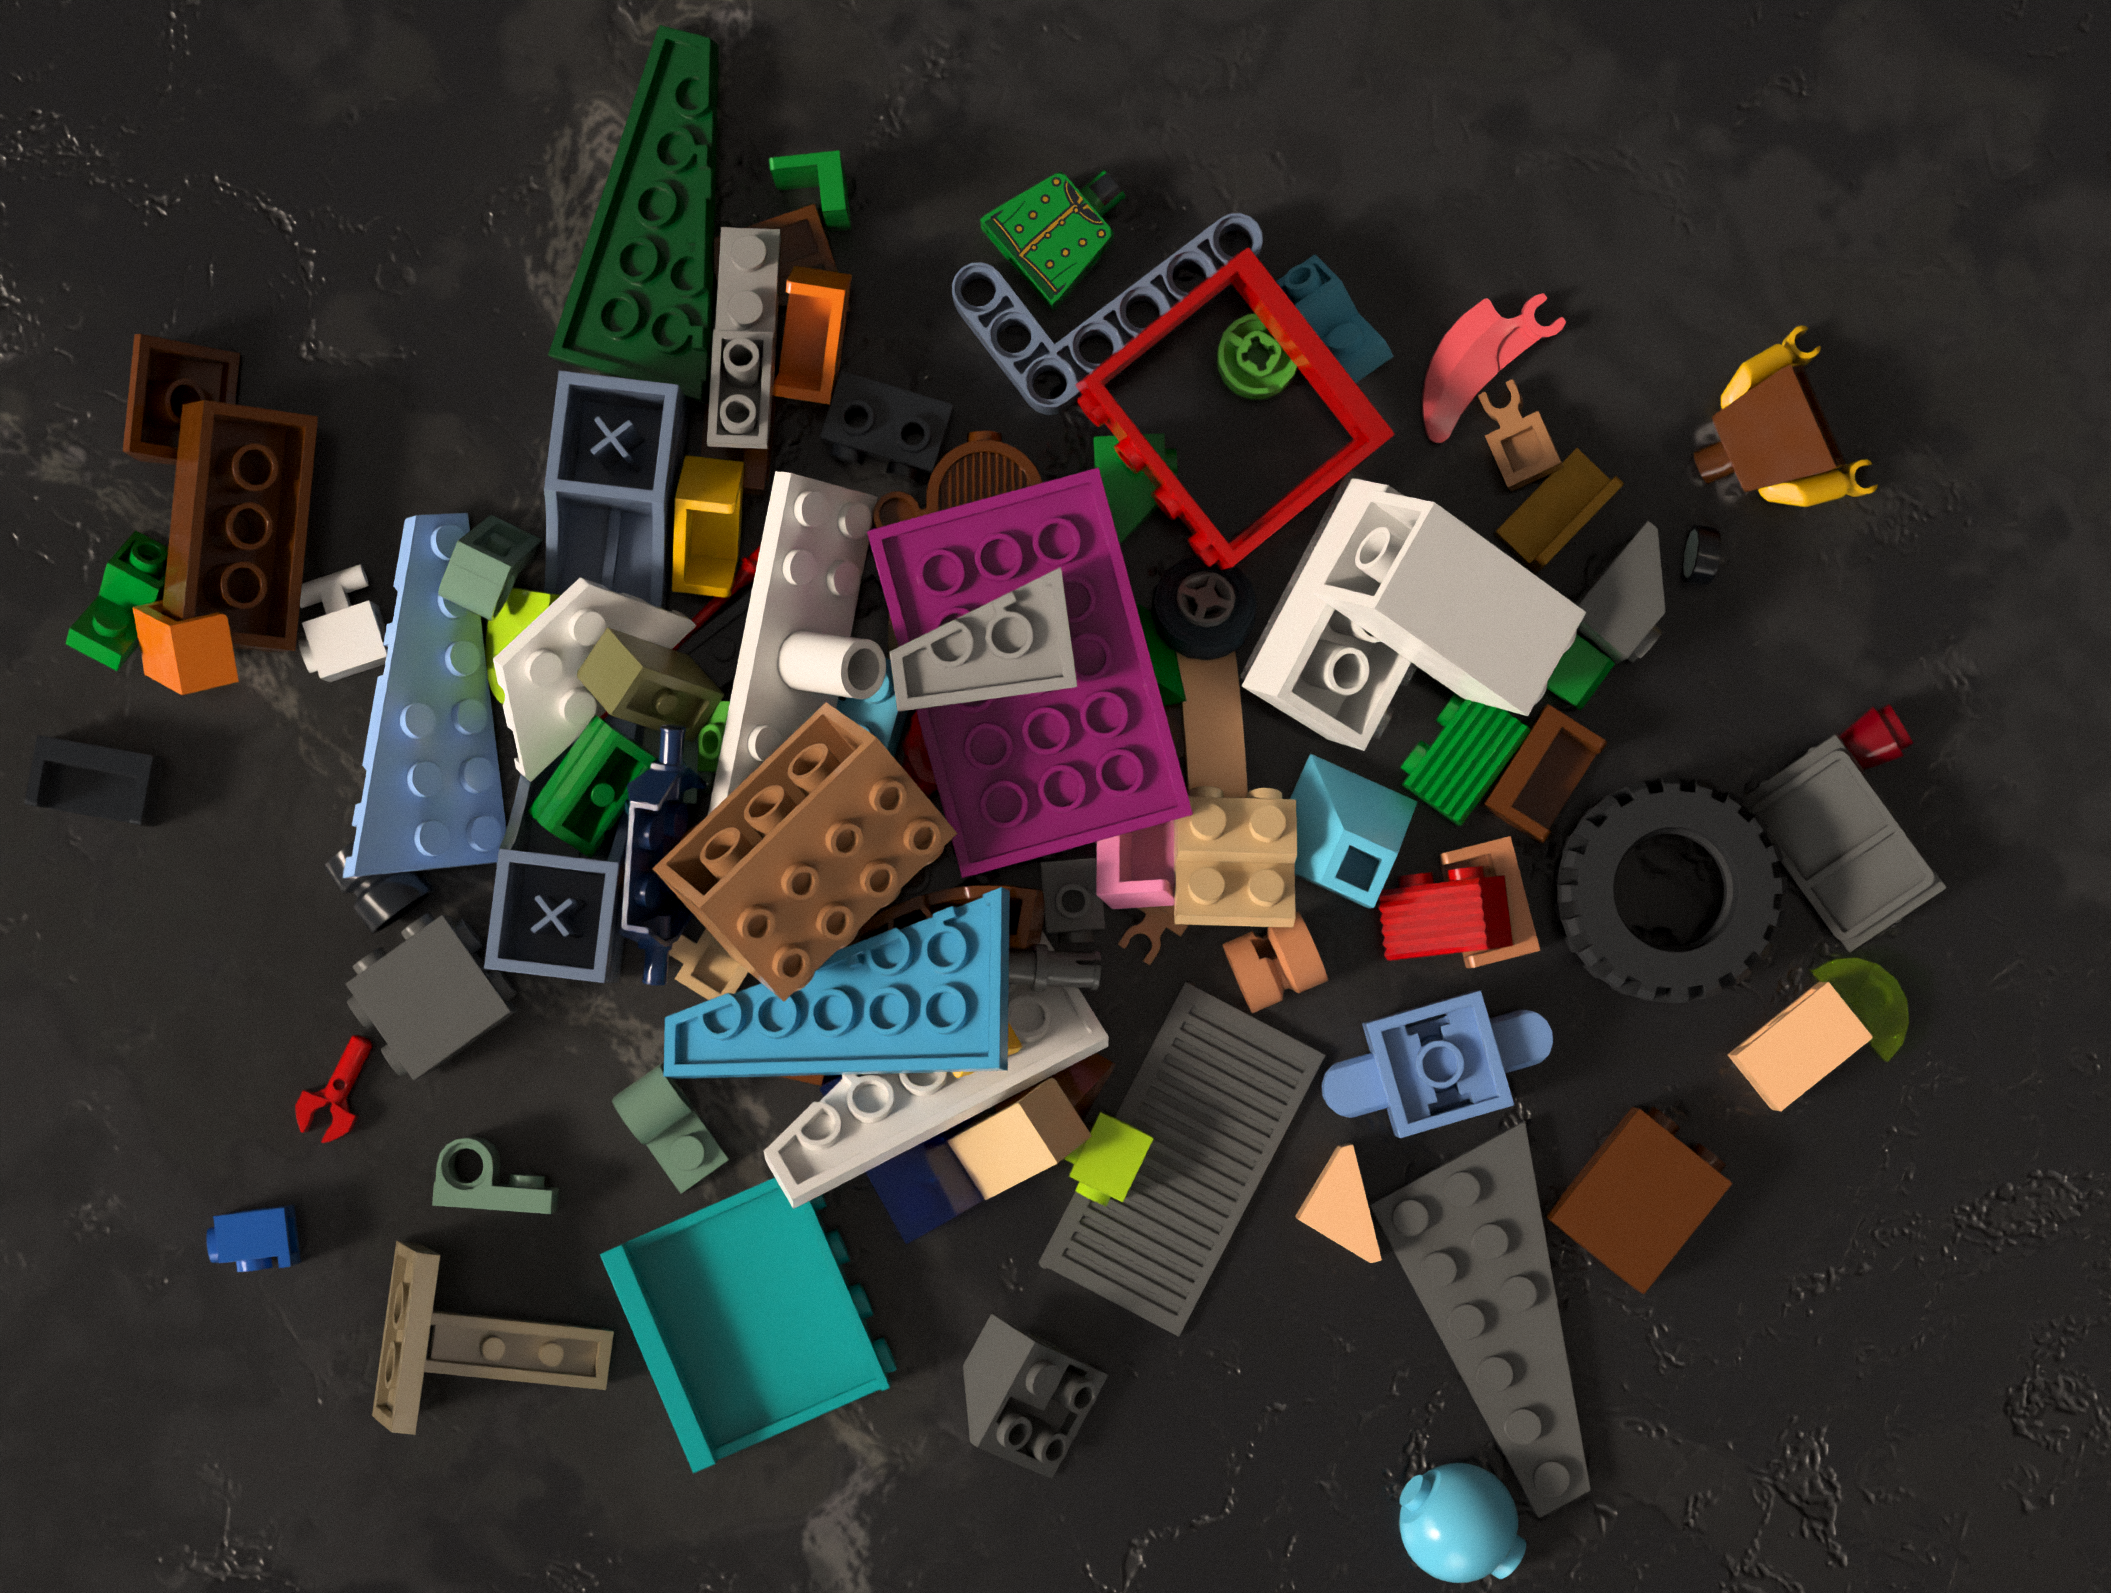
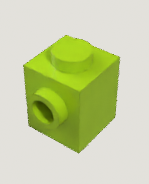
[1064,1110,1154,1207]

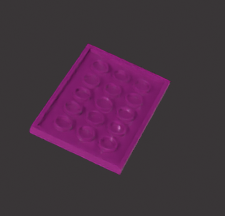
[867,468,1193,878]

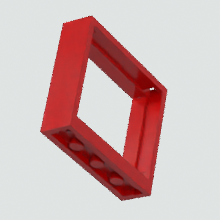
[1075,247,1395,570]

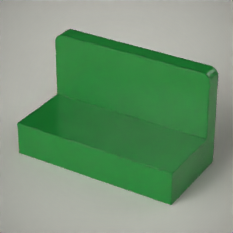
[769,150,852,232]

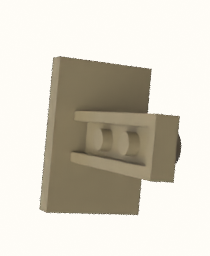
[372,1241,614,1435]

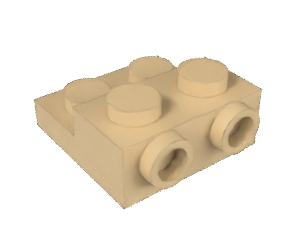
[1174,786,1297,928]

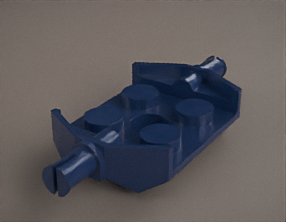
[617,724,707,985]

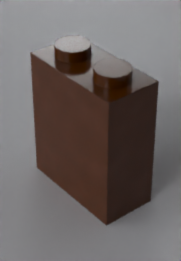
[1544,1106,1732,1294]

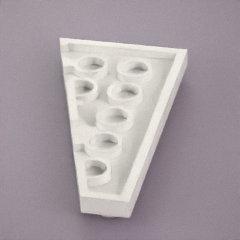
[764,931,1109,1209]

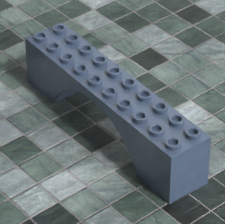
[484,371,691,983]

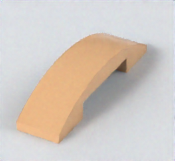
[1175,651,1248,798]

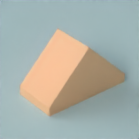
[1295,1143,1382,1263]

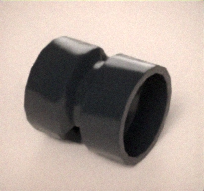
[324,840,435,934]

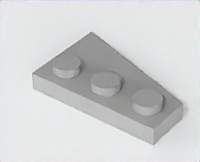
[889,567,1077,712]

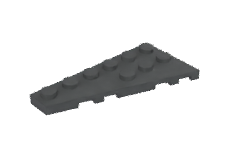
[1368,1121,1591,1518]

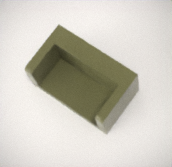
[577,627,725,742]

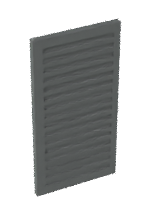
[1038,981,1325,1337]

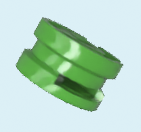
[1217,314,1297,400]

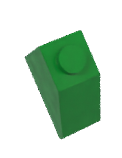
[1093,433,1178,548]

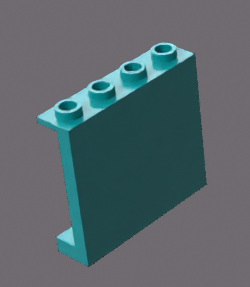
[600,1177,897,1473]

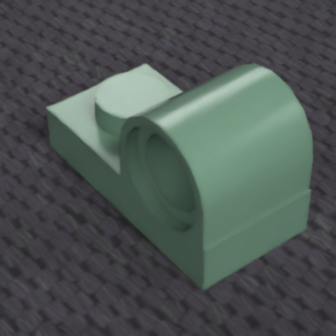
[438,515,543,621]
[612,1063,730,1194]
[432,1136,559,1214]

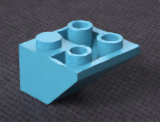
[1290,754,1417,909]

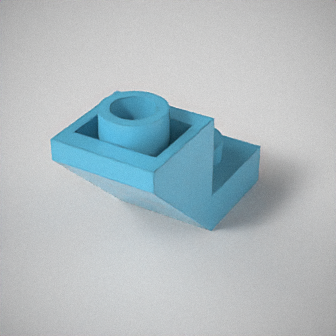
[1276,254,1394,383]

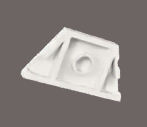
[493,577,696,782]

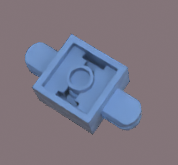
[1322,990,1553,1138]

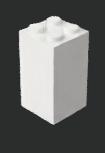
[1312,489,1586,716]

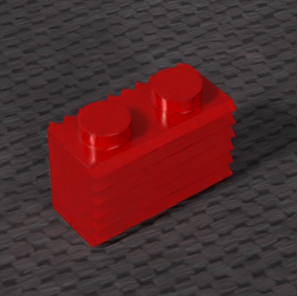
[1378,866,1513,961]

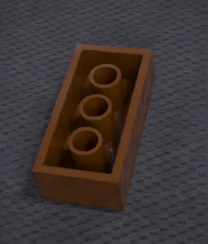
[162,400,318,652]

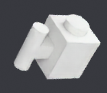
[299,564,388,682]

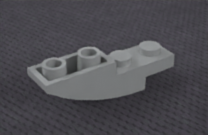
[707,227,781,449]

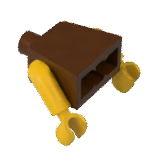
[1694,325,1878,507]

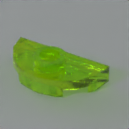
[1810,958,1909,1062]

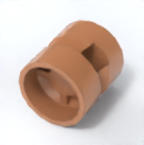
[1222,911,1329,1013]

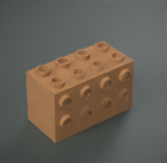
[652,702,958,1002]

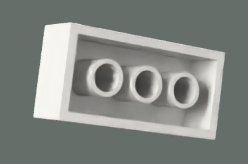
[1242,478,1411,751]

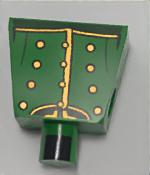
[980,170,1126,313]

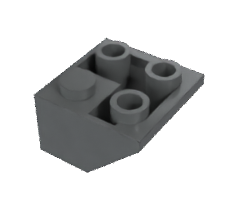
[963,1314,1108,1479]

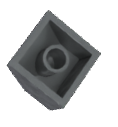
[1574,521,1666,665]

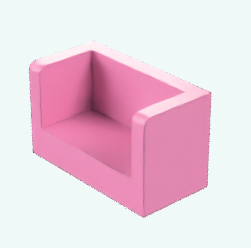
[1096,820,1174,909]

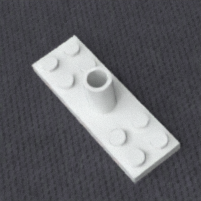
[708,471,886,815]

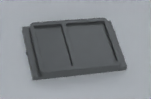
[1741,733,1948,953]

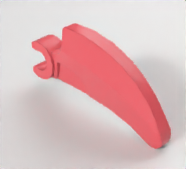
[1421,293,1566,443]

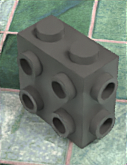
[345,913,518,1081]

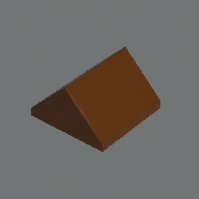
[123,334,240,465]

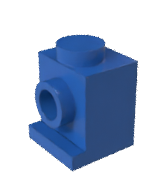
[207,1205,301,1272]

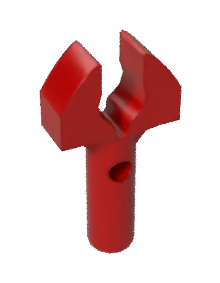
[295,1035,372,1143]

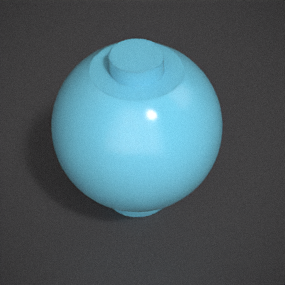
[1399,1463,1526,1583]

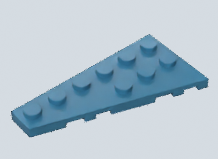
[663,887,1010,1079]

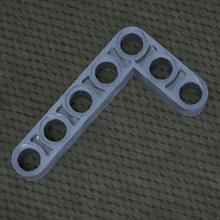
[952,213,1263,415]

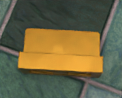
[1494,448,1624,574]

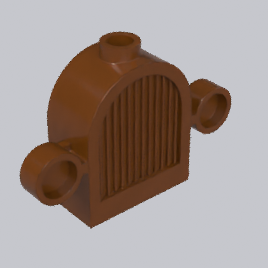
[873,431,1042,529]

